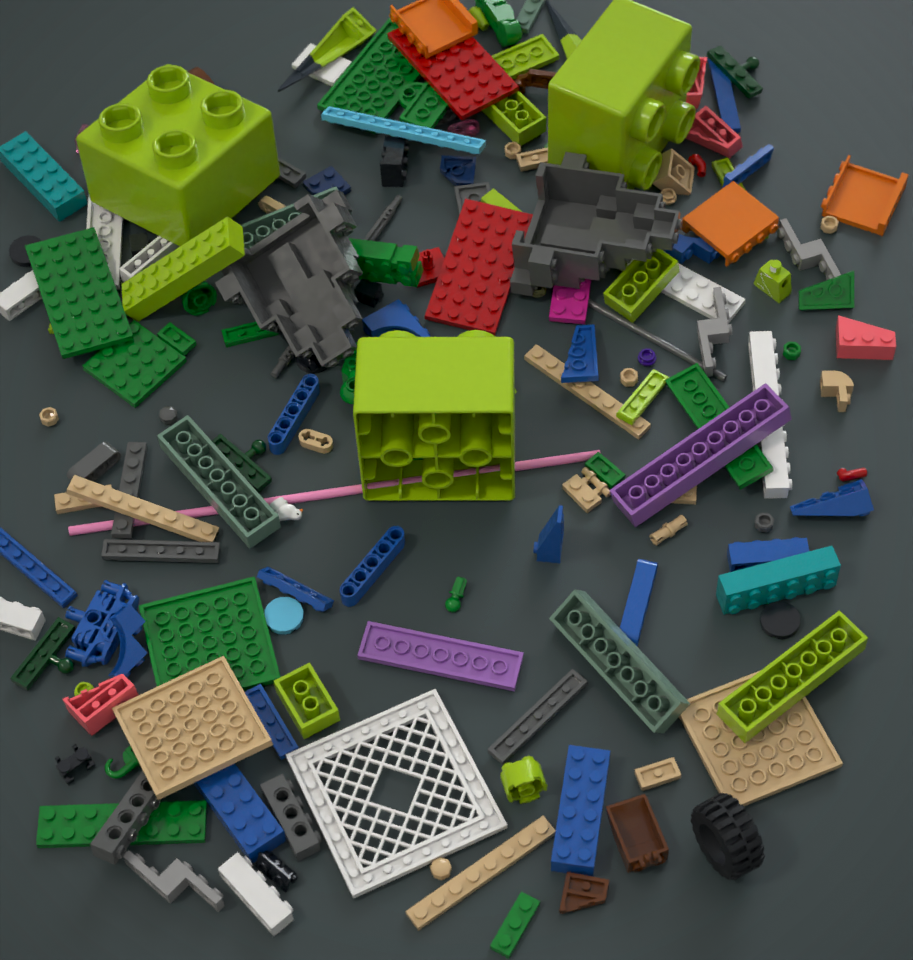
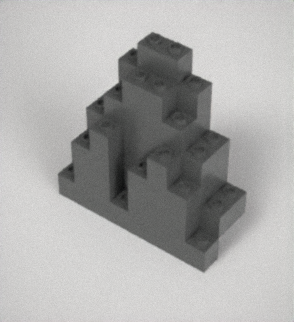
[510,152,683,296]
[215,190,363,368]

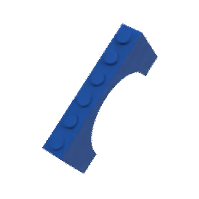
[362,299,430,337]

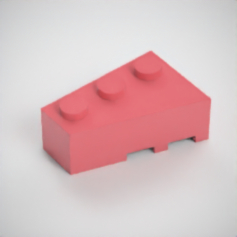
[686,106,743,158]
[836,315,896,360]

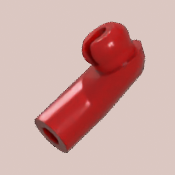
[688,154,706,177]
[837,467,867,482]

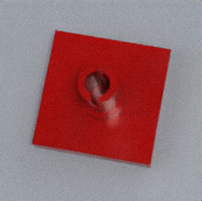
[417,247,444,288]

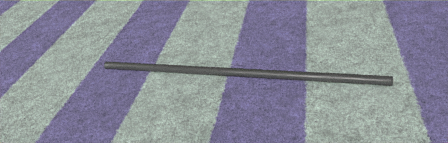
[553,285,727,382]

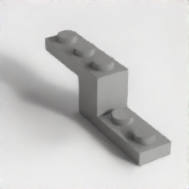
[777,218,841,280]
[697,287,732,377]
[123,850,225,912]

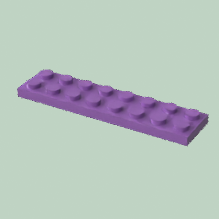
[357,621,524,691]

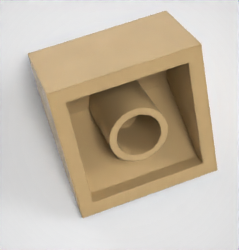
[653,148,695,195]

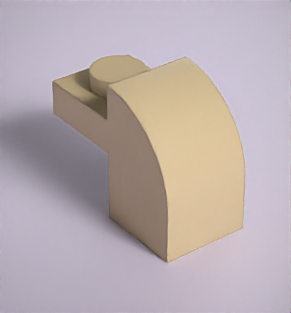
[820,371,854,412]

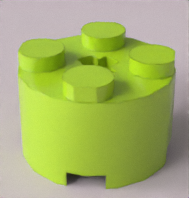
[500,756,547,804]

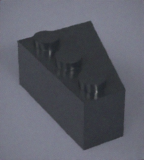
[380,136,409,187]

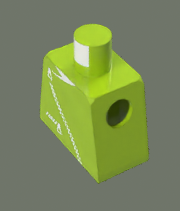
[753,260,792,303]

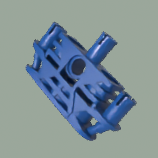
[65,580,139,667]

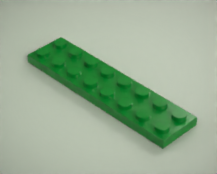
[665,363,774,490]
[36,800,207,848]

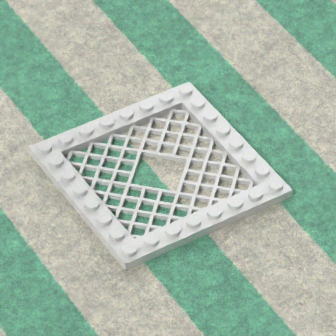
[286,689,507,899]

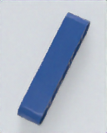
[267,374,320,455]
[340,526,405,607]
[620,559,658,646]

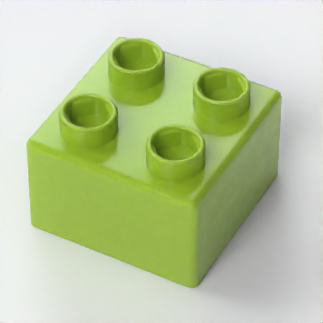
[548,0,700,191]
[76,64,280,246]
[353,330,515,501]

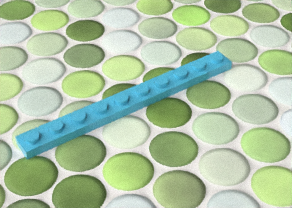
[321,106,486,154]

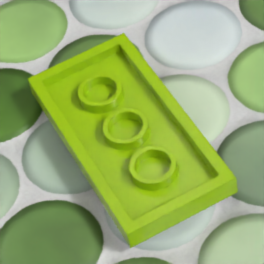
[491,34,559,80]

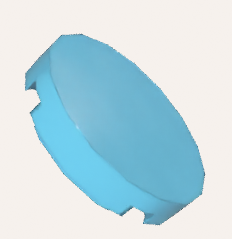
[264,597,304,634]

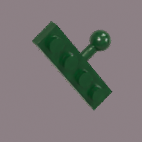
[706,45,763,99]
[212,433,272,493]
[10,617,76,691]

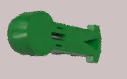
[475,0,522,47]

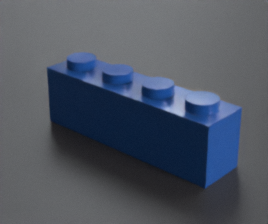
[727,537,809,572]

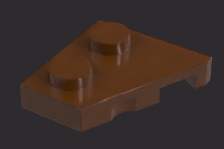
[559,872,609,914]

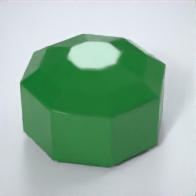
[783,341,801,360]

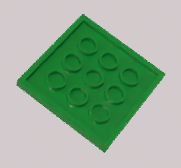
[82,320,187,408]

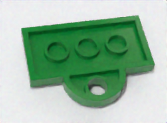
[399,81,449,129]

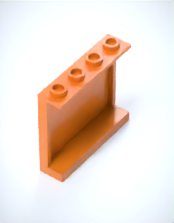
[389,0,478,59]
[821,155,909,236]
[681,181,779,267]

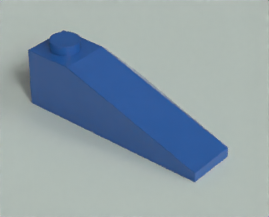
[790,479,874,517]
[533,505,564,563]

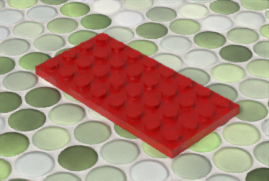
[387,28,519,120]
[425,198,533,336]

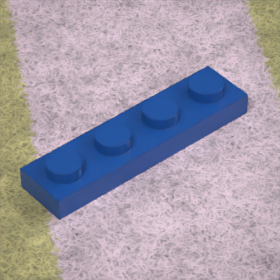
[722,144,774,189]
[257,567,334,611]
[245,684,299,760]

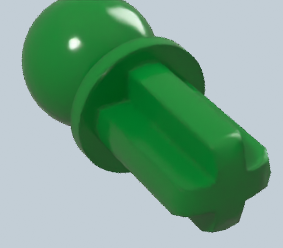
[445,577,467,613]

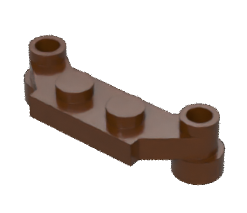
[515,69,557,94]

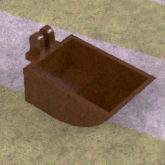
[606,794,669,873]

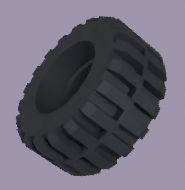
[691,793,765,880]

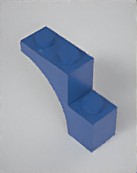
[664,234,720,264]
[108,604,147,678]

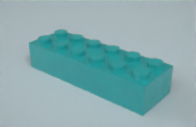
[0,131,88,222]
[716,546,841,615]

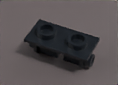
[256,851,298,892]

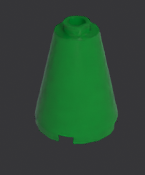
[180,281,217,316]

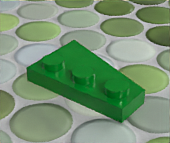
[798,271,854,310]

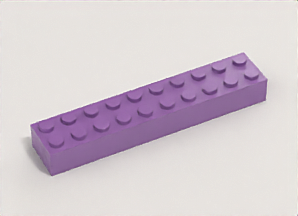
[609,383,792,527]

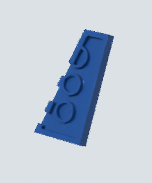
[561,325,599,383]

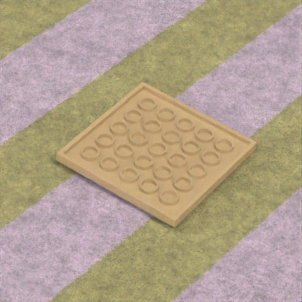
[112,656,273,800]
[679,670,843,806]

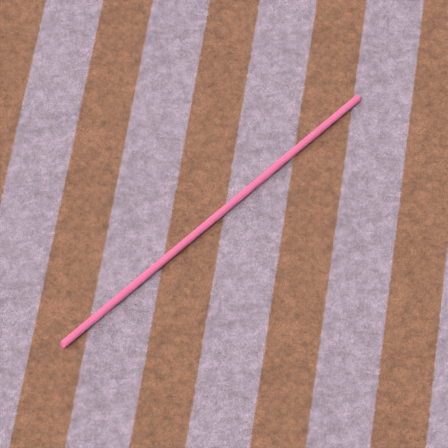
[68,450,600,536]

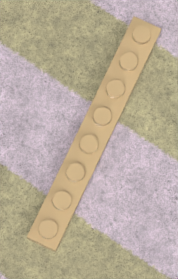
[524,344,651,440]
[66,475,219,542]
[406,816,556,931]

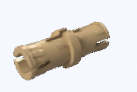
[649,515,688,546]

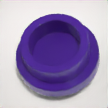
[638,348,656,366]

